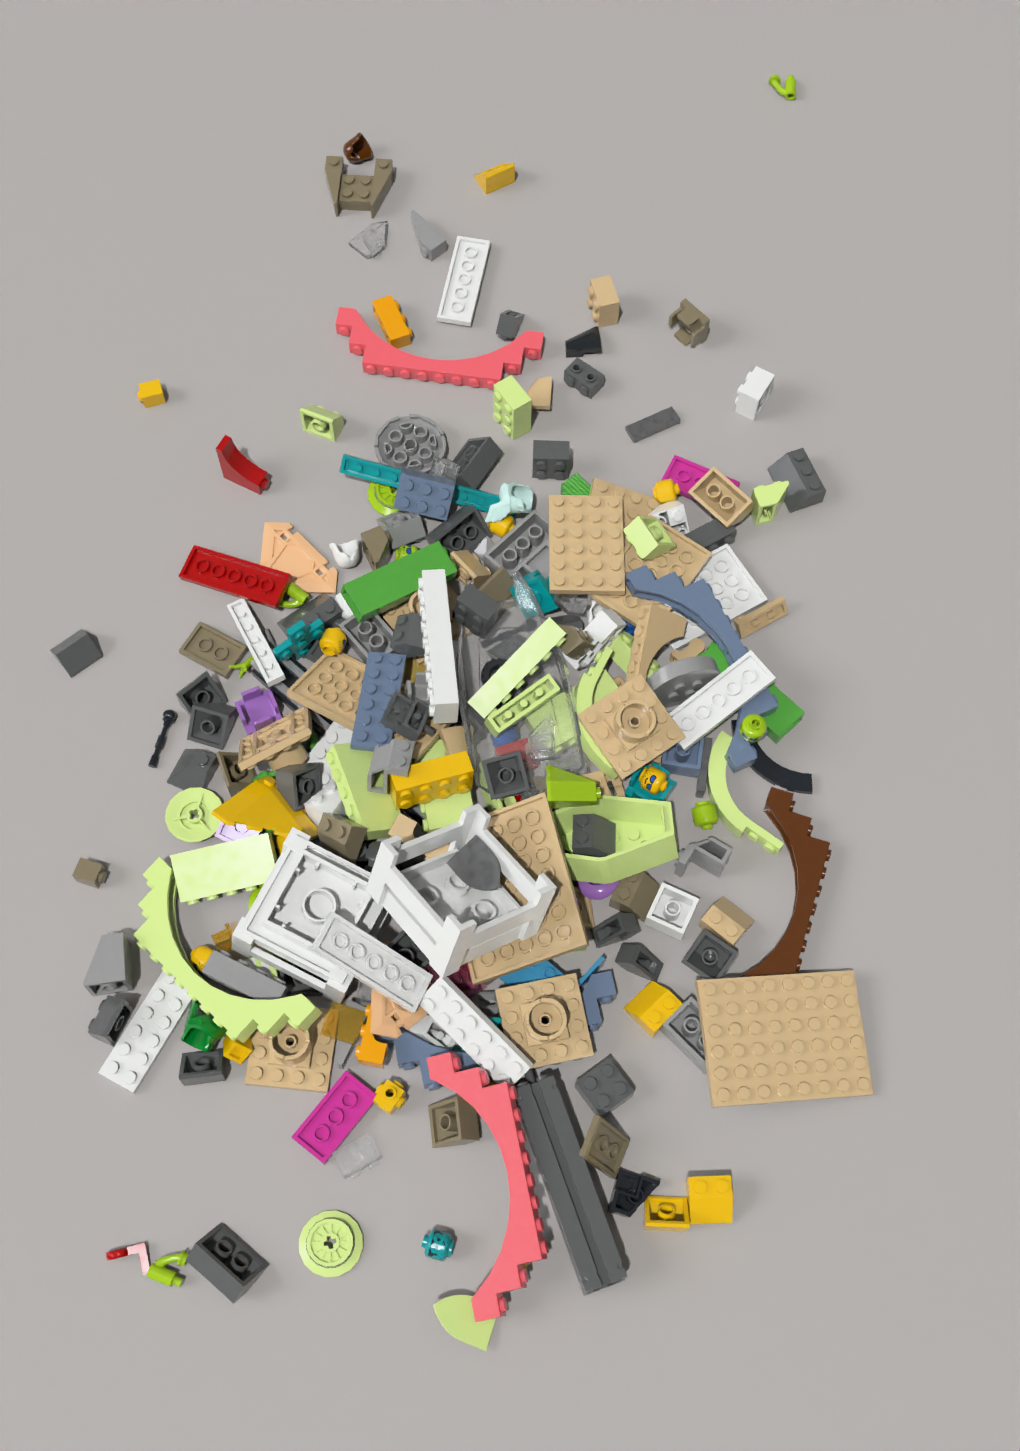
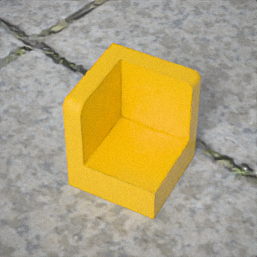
[223,1035,253,1065]

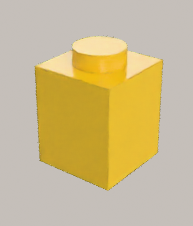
[137,379,166,408]

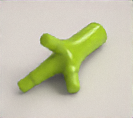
[229,656,254,678]

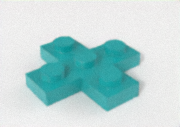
[272,618,325,663]

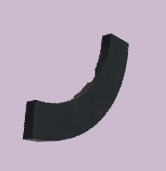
[731,720,813,794]

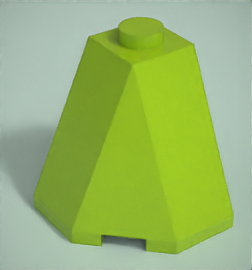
[546,765,601,808]

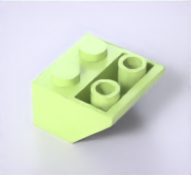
[750,481,789,525]

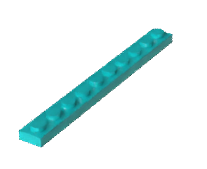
[339,454,516,519]

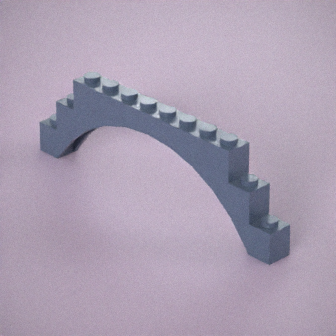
[625,565,778,774]
[374,971,617,1091]

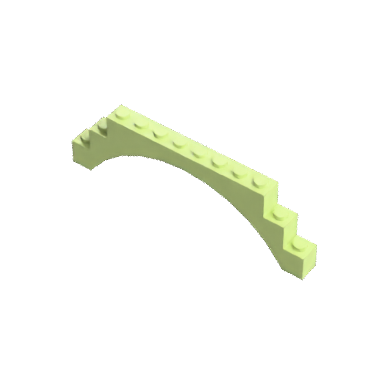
[133,857,323,1043]

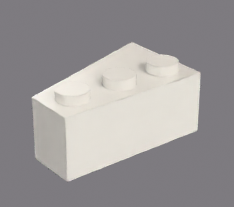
[561,609,627,669]
[304,780,348,826]

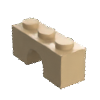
[388,813,450,860]

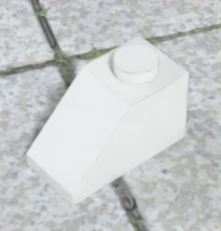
[408,1015,456,1051]

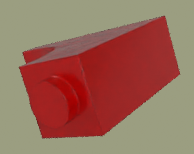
[216,435,270,495]

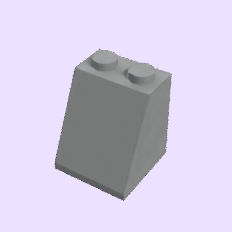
[83,931,134,996]

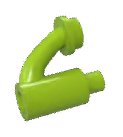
[769,74,796,101]
[278,582,310,608]
[146,1250,189,1287]

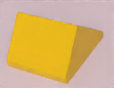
[474,163,515,195]
[643,1196,690,1232]

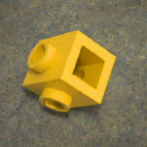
[373,1079,406,1116]

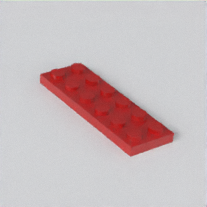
[179,545,292,609]

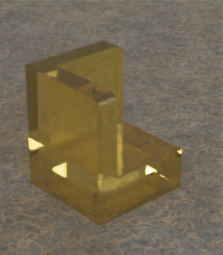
[212,923,233,952]

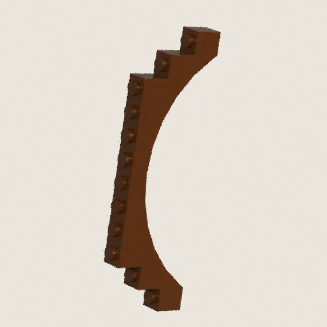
[740,787,832,977]

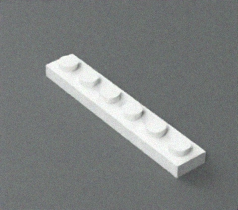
[227,598,286,687]

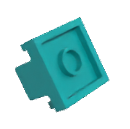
[509,570,561,619]
[624,763,677,801]

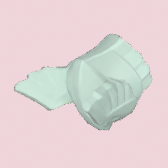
[485,482,533,522]

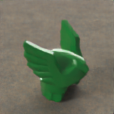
[181,1000,227,1053]

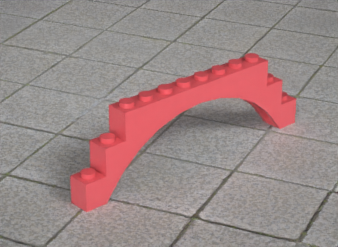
[335,307,544,390]
[426,1052,549,1322]

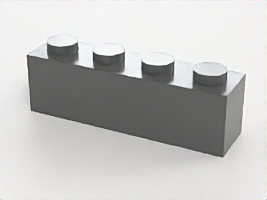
[685,518,737,552]

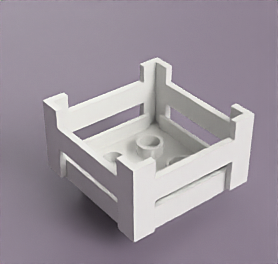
[366,803,557,978]
[232,827,389,1005]

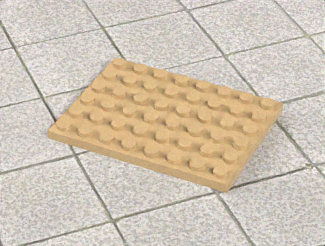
[468,792,589,985]
[695,970,874,1108]

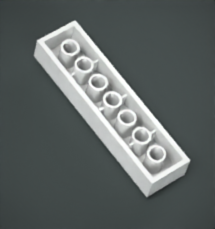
[418,569,459,724]

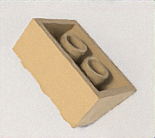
[688,466,754,528]

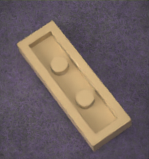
[734,596,788,639]

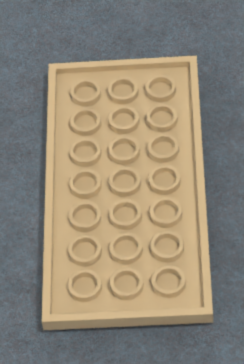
[286,652,452,764]

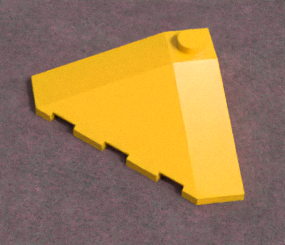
[211,776,318,841]

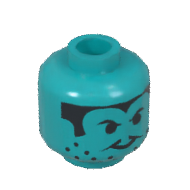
[421,1229,455,1261]

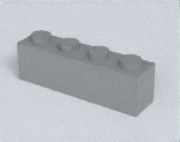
[202,950,289,1000]

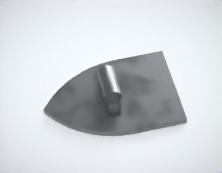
[447,835,500,891]

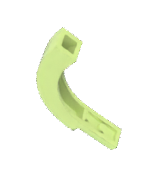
[571,646,617,780]
[706,731,784,855]

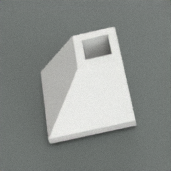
[649,500,690,535]

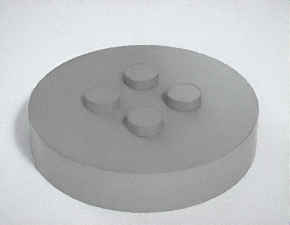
[646,656,720,708]

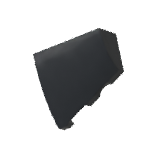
[565,326,601,358]
[607,1169,660,1217]

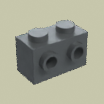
[564,357,605,399]

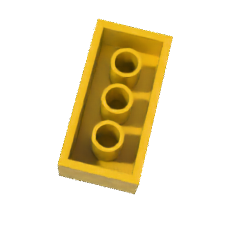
[389,751,474,810]

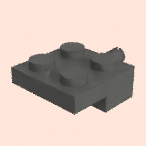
[380,691,435,741]

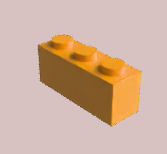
[372,295,412,349]

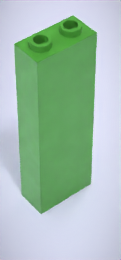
[340,541,458,623]
[697,641,805,744]

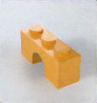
[355,1004,395,1069]

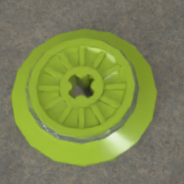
[368,481,399,516]

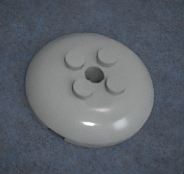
[374,414,446,473]

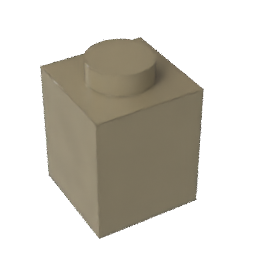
[72,857,107,889]

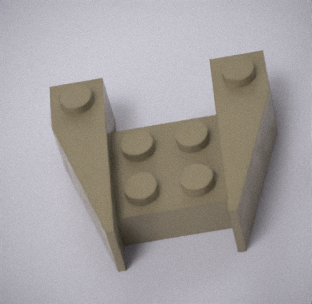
[325,156,394,219]

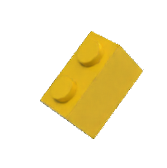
[623,981,683,1038]
[686,1175,733,1225]

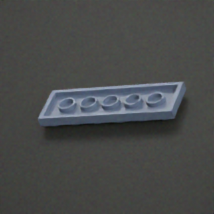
[350,651,407,752]

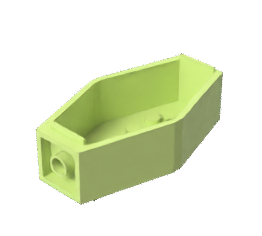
[552,795,679,884]

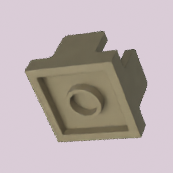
[668,298,710,346]

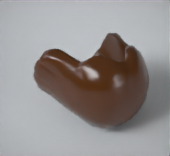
[343,132,373,163]

